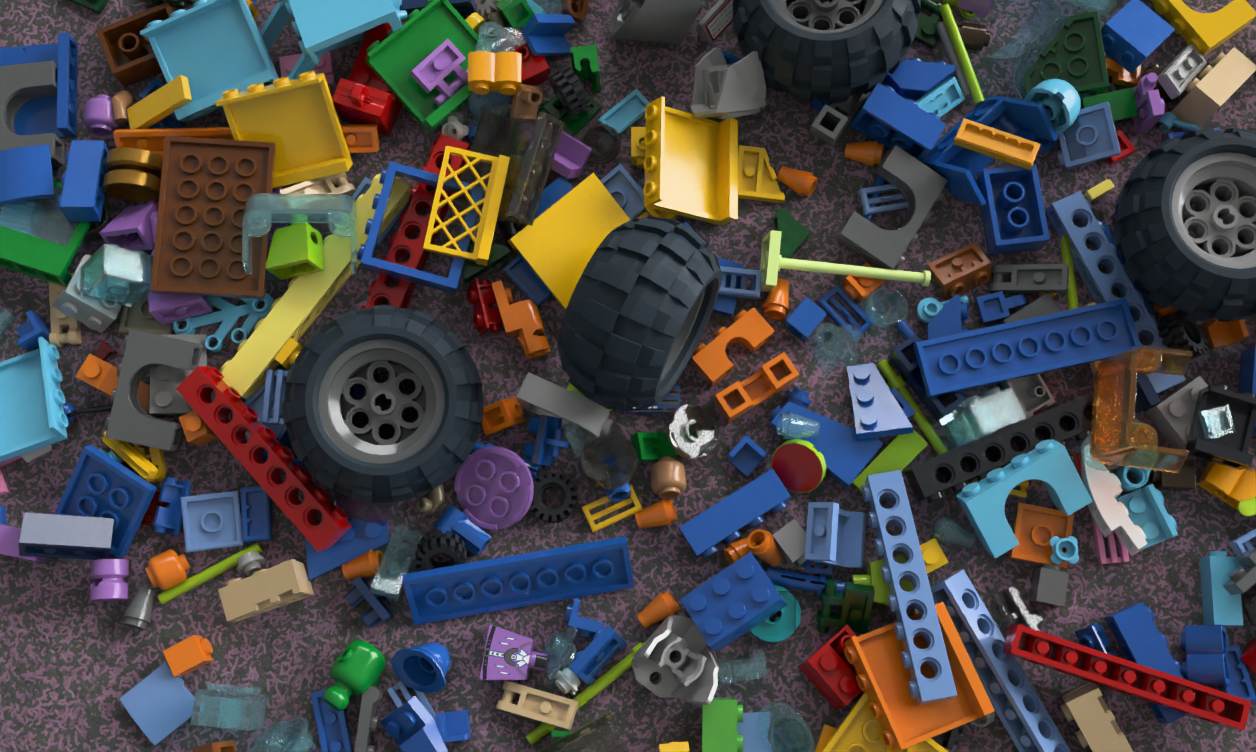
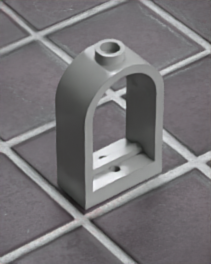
[516,372,613,439]

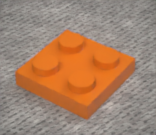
[1008,502,1074,569]

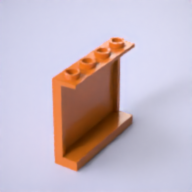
[844,602,995,752]

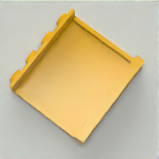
[215,71,353,188]
[643,96,738,225]
[508,172,630,311]

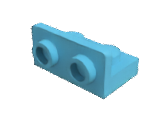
[1116,484,1178,550]

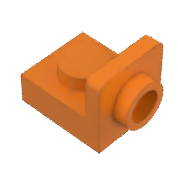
[842,262,885,303]
[482,397,525,436]

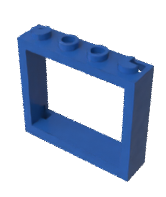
[357,161,484,295]

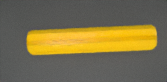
[102,431,158,481]

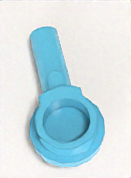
[916,295,969,324]

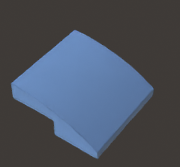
[120,661,202,745]

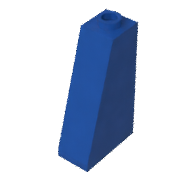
[769,401,884,489]

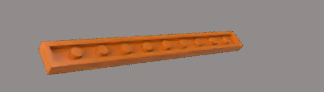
[113,124,380,157]

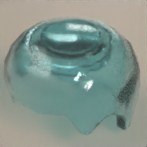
[864,287,908,328]

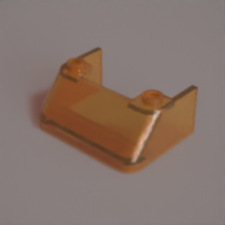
[1090,346,1192,473]

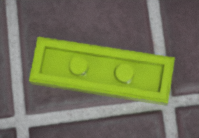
[851,429,928,493]

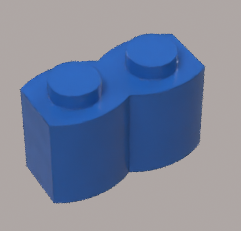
[1180,625,1230,686]

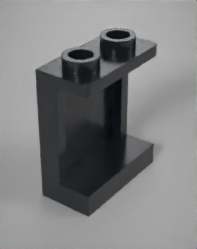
[1184,384,1256,470]

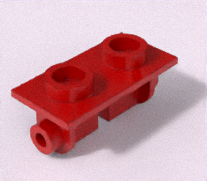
[467,278,503,337]

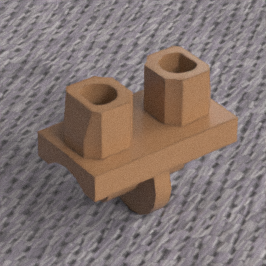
[508,84,543,134]

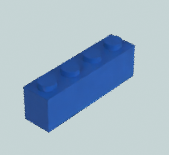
[679,468,791,559]
[1104,602,1187,724]

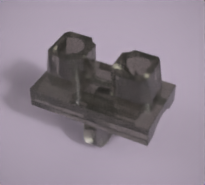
[991,586,1043,631]

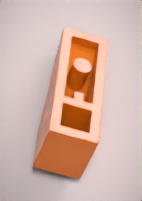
[75,353,157,417]

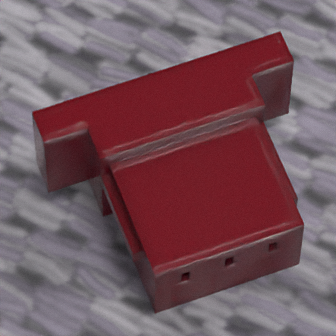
[94,340,117,361]

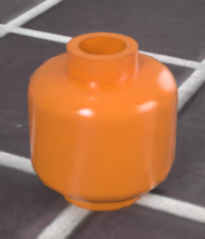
[145,549,190,590]

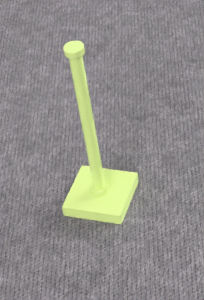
[759,230,931,292]

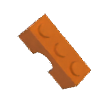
[691,307,775,387]
[714,352,799,424]

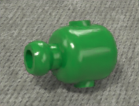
[323,639,387,711]

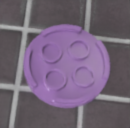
[454,446,534,530]

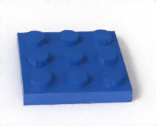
[54,445,157,559]

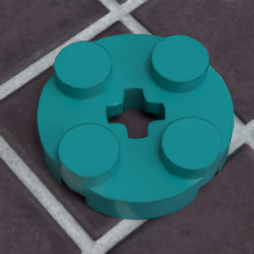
[750,585,801,642]

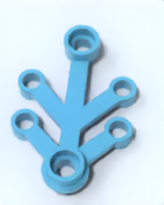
[173,293,274,352]

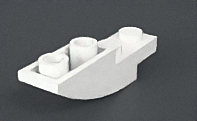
[1079,445,1148,556]

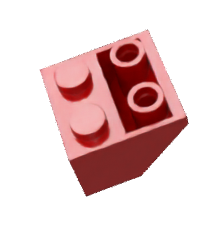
[798,625,862,711]

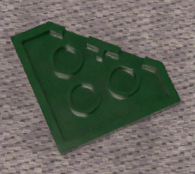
[1024,11,1109,96]

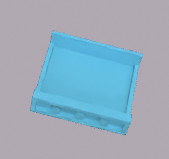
[139,0,279,123]
[285,0,403,65]
[0,336,69,463]

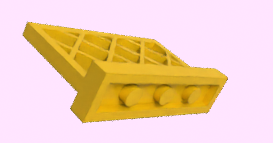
[423,146,510,266]

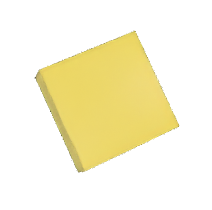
[1083,179,1115,204]

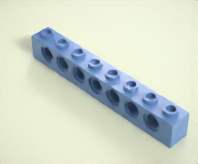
[1045,191,1186,394]
[862,470,957,705]
[931,569,1071,752]

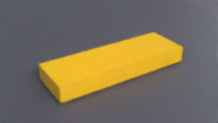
[127,75,192,129]

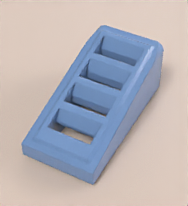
[719,266,762,300]

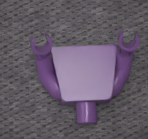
[99,200,159,271]

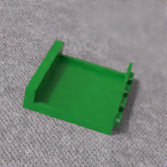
[365,0,493,133]

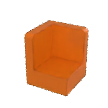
[1203,318,1249,349]

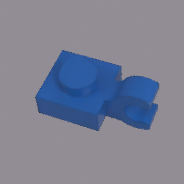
[975,291,1026,325]

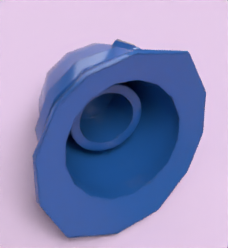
[390,642,452,693]

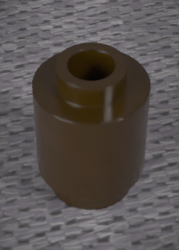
[957,22,991,51]

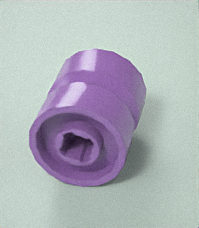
[90,559,129,601]

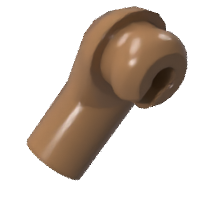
[111,90,133,123]

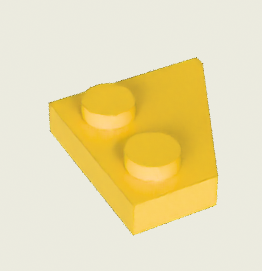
[738,145,785,204]

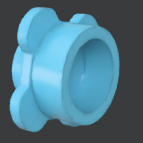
[1049,536,1079,564]

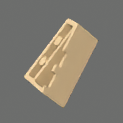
[1171,47,1256,131]
[218,559,314,623]
[1060,682,1133,752]

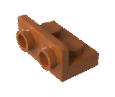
[927,242,991,301]

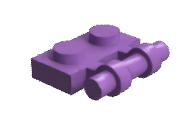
[410,38,468,107]
[1132,73,1165,136]

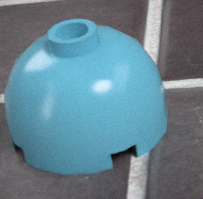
[1024,79,1081,134]

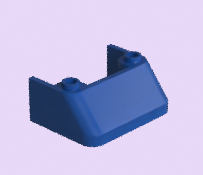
[921,96,1058,206]

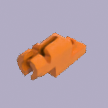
[491,280,551,359]

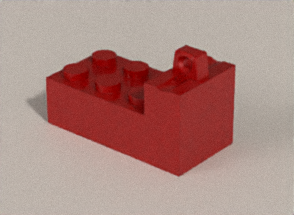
[332,23,403,136]

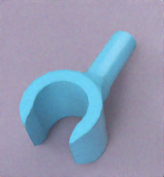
[1158,112,1198,132]

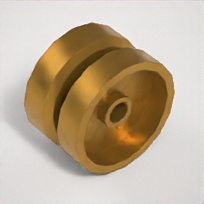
[103,147,163,202]

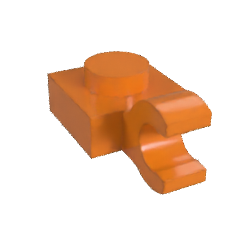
[1105,58,1141,88]

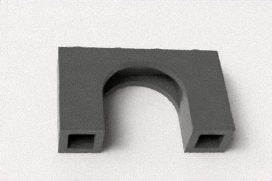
[0,61,65,168]
[833,145,948,269]
[105,329,203,451]

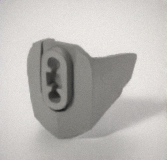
[691,47,767,119]
[632,615,719,705]

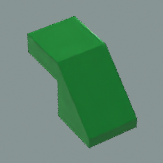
[630,428,695,462]

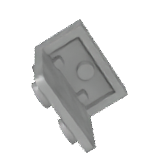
[52,254,132,333]

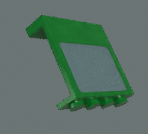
[0,178,111,287]

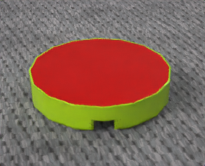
[771,439,827,493]

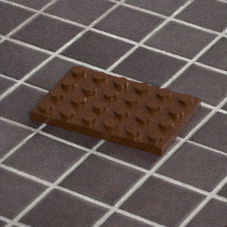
[150,136,276,299]

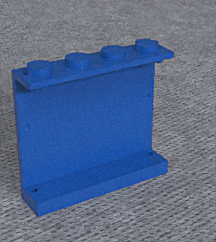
[0,32,78,138]

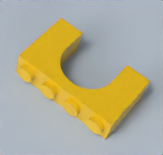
[1151,0,1256,57]

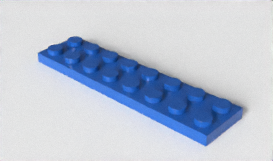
[913,298,1142,398]
[402,536,635,625]

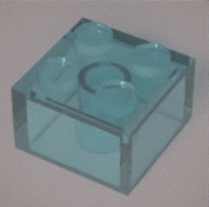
[80,244,154,307]
[940,387,1026,449]
[190,683,269,731]

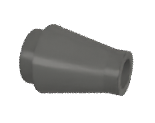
[123,586,156,630]

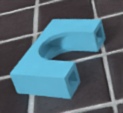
[956,439,1093,558]
[1199,551,1243,627]

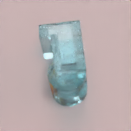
[716,648,768,683]

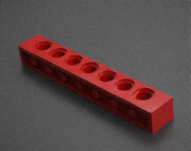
[360,134,472,310]
[176,366,352,552]
[1002,624,1252,731]

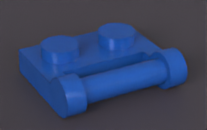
[569,625,628,686]

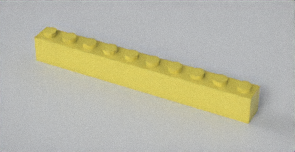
[220,174,412,400]

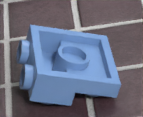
[1056,101,1121,170]

